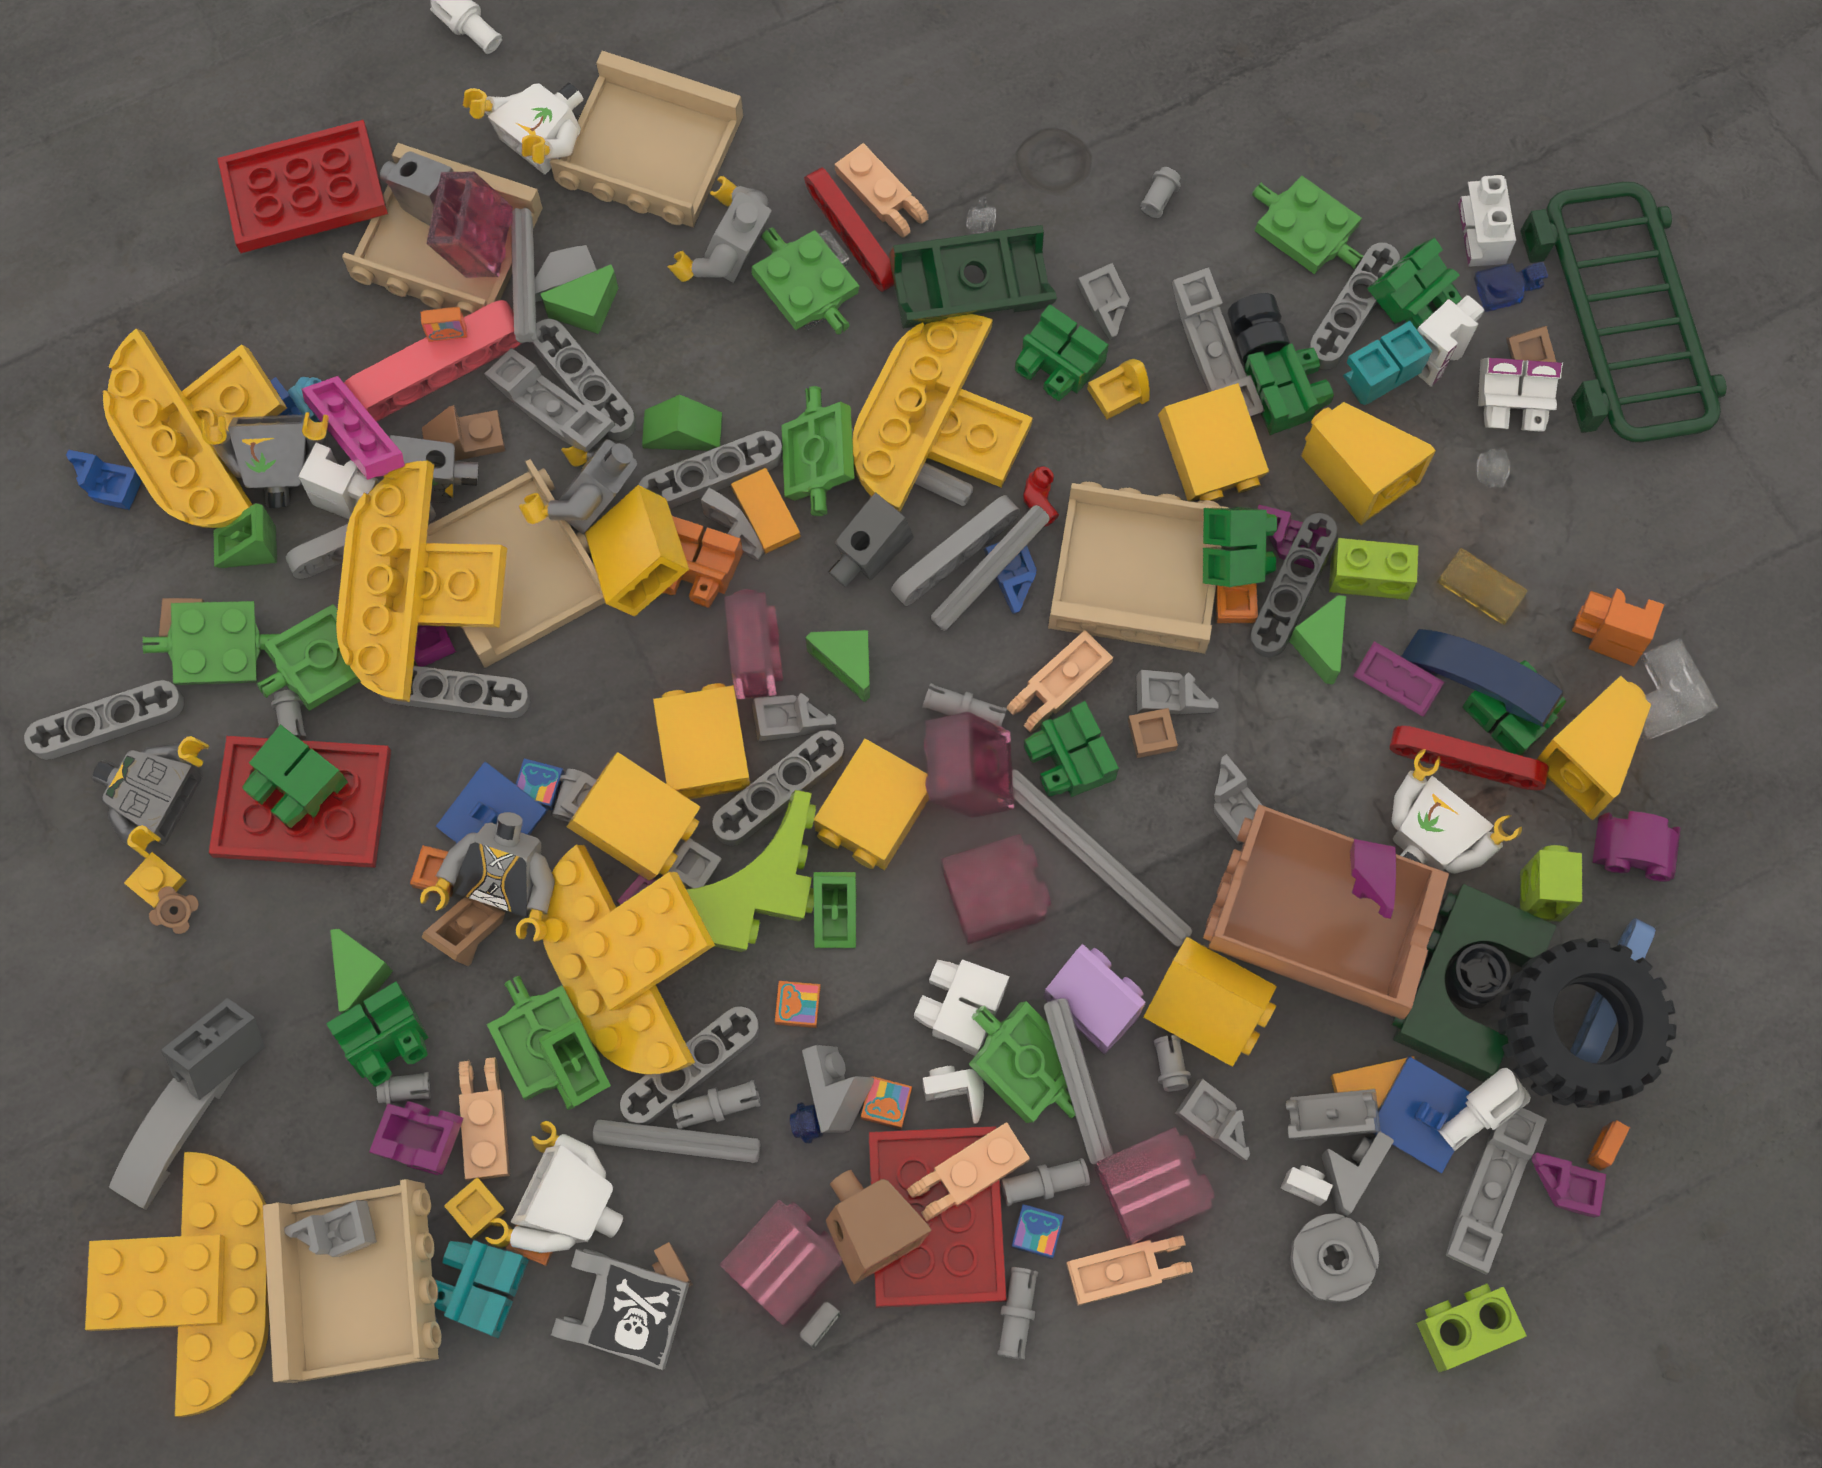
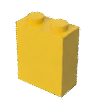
[1158,383,1269,502]
[585,485,689,617]
[653,683,751,799]
[814,739,935,871]
[566,752,700,881]
[1143,937,1277,1067]

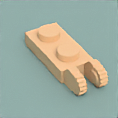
[835,143,929,238]
[1007,630,1113,733]
[459,1057,510,1181]
[907,1122,1030,1221]
[1066,1235,1193,1306]

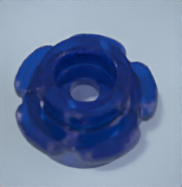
[790,1102,823,1144]

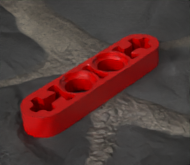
[804,167,894,292]
[1390,726,1549,791]

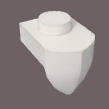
[922,1066,984,1124]

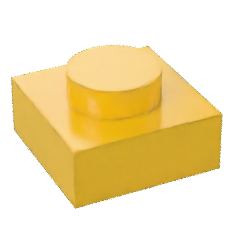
[124,852,187,909]
[444,1177,506,1240]

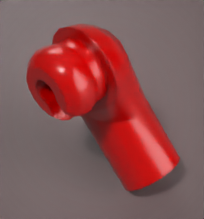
[1023,466,1059,527]

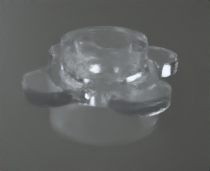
[966,197,996,234]
[1477,449,1510,488]

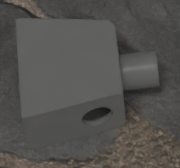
[828,492,914,587]

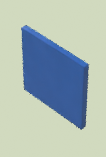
[436,762,548,843]
[1373,1056,1471,1174]

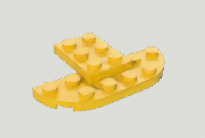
[852,314,1033,512]
[103,328,287,528]
[336,461,507,702]
[541,845,715,1074]
[85,1152,270,1417]

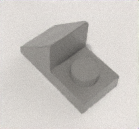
[802,1045,874,1133]
[1322,1131,1394,1217]

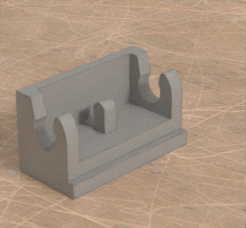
[1286,1089,1381,1140]

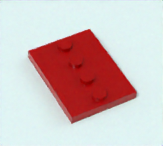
[217,120,388,254]
[209,736,391,868]
[869,1126,1006,1308]

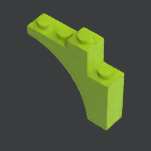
[686,790,816,952]

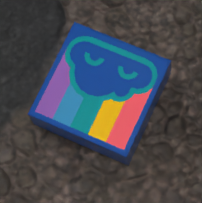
[516,758,565,810]
[1011,1204,1064,1259]

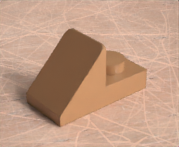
[422,405,506,461]
[422,897,506,966]

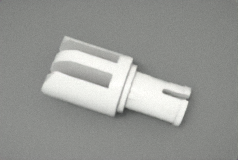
[430,0,502,54]
[1438,1068,1531,1151]

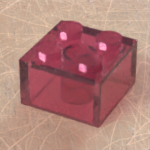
[924,712,1014,818]

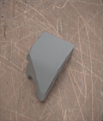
[535,245,596,302]
[1076,263,1130,340]
[701,487,764,561]
[1136,670,1218,714]
[751,693,836,741]
[1214,754,1263,844]
[1174,1079,1250,1160]
[284,1200,377,1257]

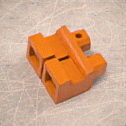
[663,516,743,608]
[1572,588,1665,667]

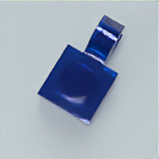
[1474,262,1549,312]

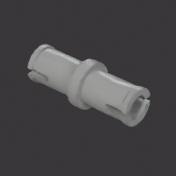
[922,683,1007,733]
[672,1080,761,1129]
[1000,1158,1090,1206]
[997,1267,1038,1360]

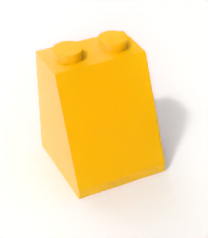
[1301,402,1436,526]
[1536,676,1651,821]

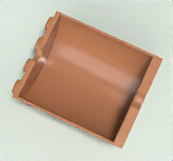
[1203,804,1449,1020]

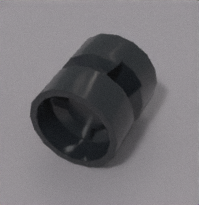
[1228,293,1290,364]
[1445,944,1511,1009]

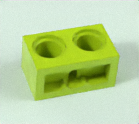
[1329,538,1419,600]
[1520,845,1582,922]
[1416,1283,1527,1373]

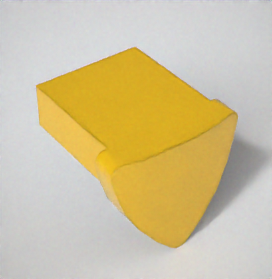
[1087,359,1150,419]

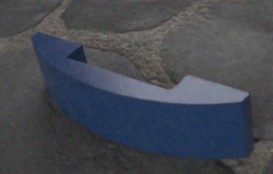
[1401,629,1563,727]

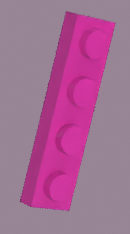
[302,376,405,480]

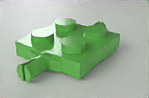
[1252,176,1364,274]
[752,228,859,334]
[781,386,854,516]
[143,601,279,685]
[257,604,361,711]
[486,976,601,1110]
[969,1001,1076,1123]

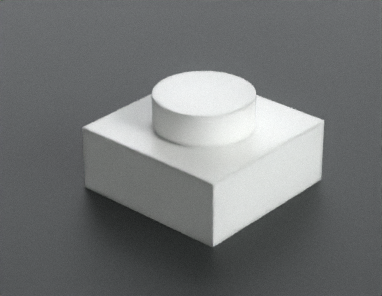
[1281,1165,1333,1206]

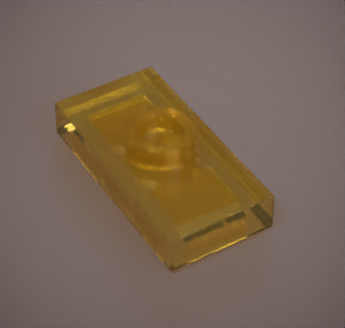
[1437,548,1528,625]

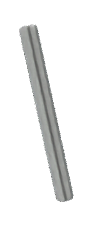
[1000,769,1193,947]

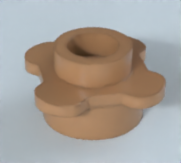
[149,886,199,934]

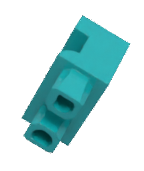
[1343,321,1432,406]
[434,1240,529,1339]

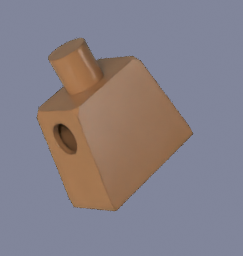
[826,1170,932,1284]

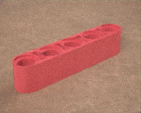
[344,300,522,422]

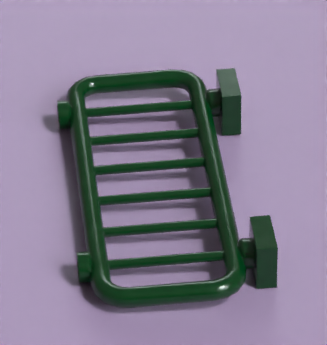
[1520,181,1727,443]

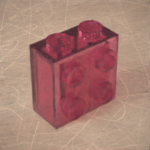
[426,171,513,278]
[724,589,783,699]
[941,834,1051,945]
[1094,1127,1214,1245]
[719,1200,844,1328]

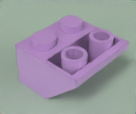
[1043,944,1146,1055]

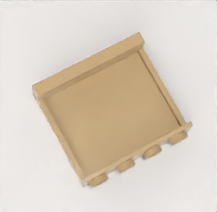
[550,51,743,227]
[342,143,543,318]
[426,459,605,668]
[1048,482,1228,654]
[263,1179,441,1383]

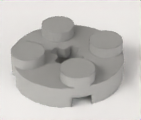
[1290,1213,1379,1303]

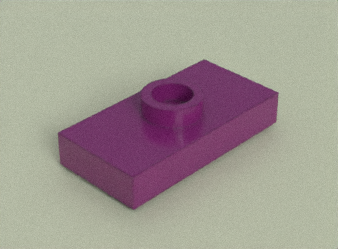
[1353,641,1446,717]

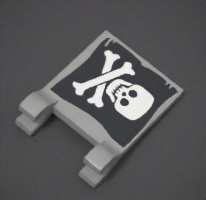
[551,1249,690,1370]

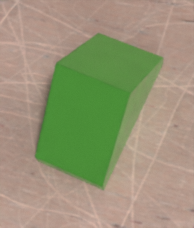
[540,264,618,334]
[642,395,722,451]
[214,503,277,568]
[1289,595,1346,684]
[805,630,870,702]
[813,872,857,948]
[330,929,393,1014]
[538,1017,611,1107]

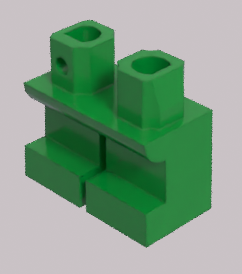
[1367,237,1462,329]
[1015,304,1109,401]
[1244,343,1334,435]
[1203,507,1277,587]
[1462,660,1566,756]
[1023,701,1119,797]
[242,724,348,828]
[326,981,429,1087]

